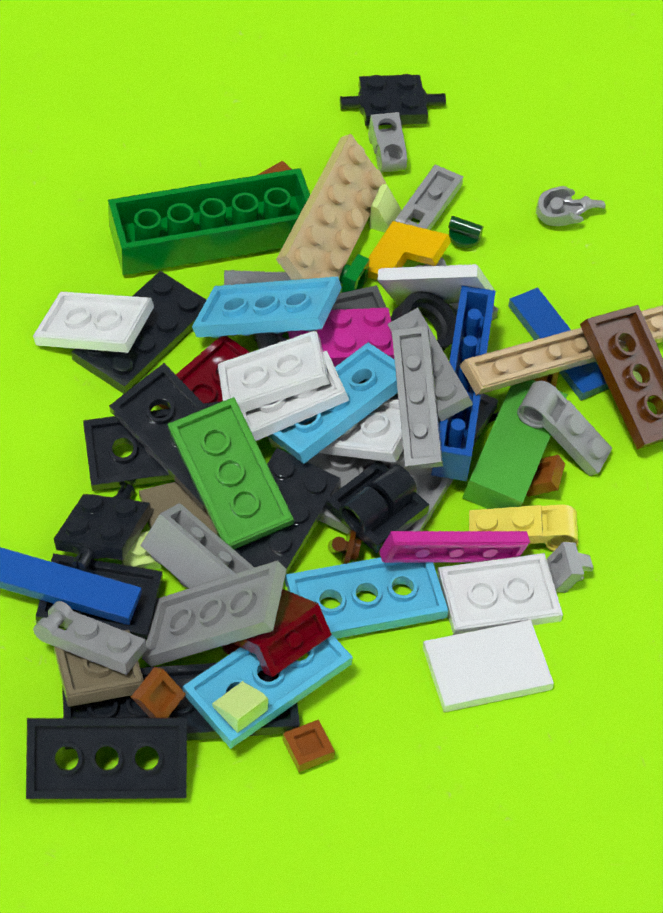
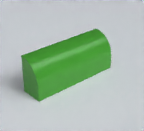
[462,380,568,509]

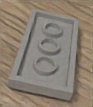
[142,561,286,667]

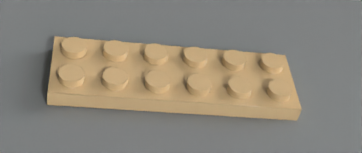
[276,134,386,280]

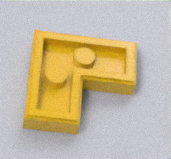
[367,221,451,280]

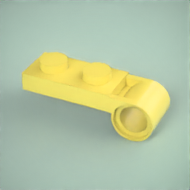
[469,505,578,552]

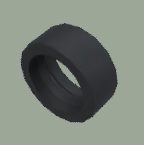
[391,291,456,351]

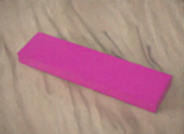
[380,531,530,563]

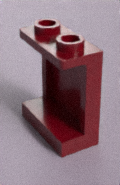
[221,589,332,677]

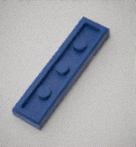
[508,287,609,401]
[0,547,142,625]

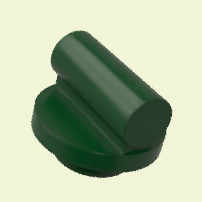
[448,216,484,248]

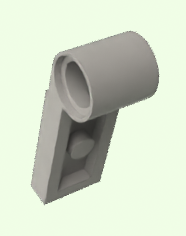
[517,381,612,476]

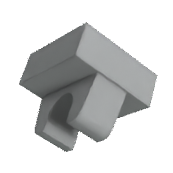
[547,542,594,593]

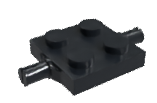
[340,74,446,126]
[54,484,152,571]

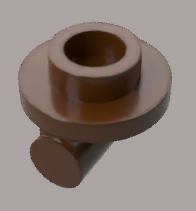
[328,530,361,564]

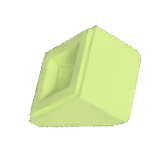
[369,184,401,232]
[212,681,268,733]

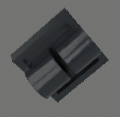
[326,460,430,553]

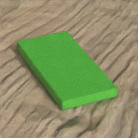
[168,397,294,549]

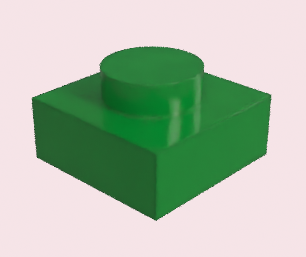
[339,254,370,293]

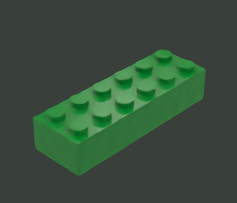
[108,168,310,275]

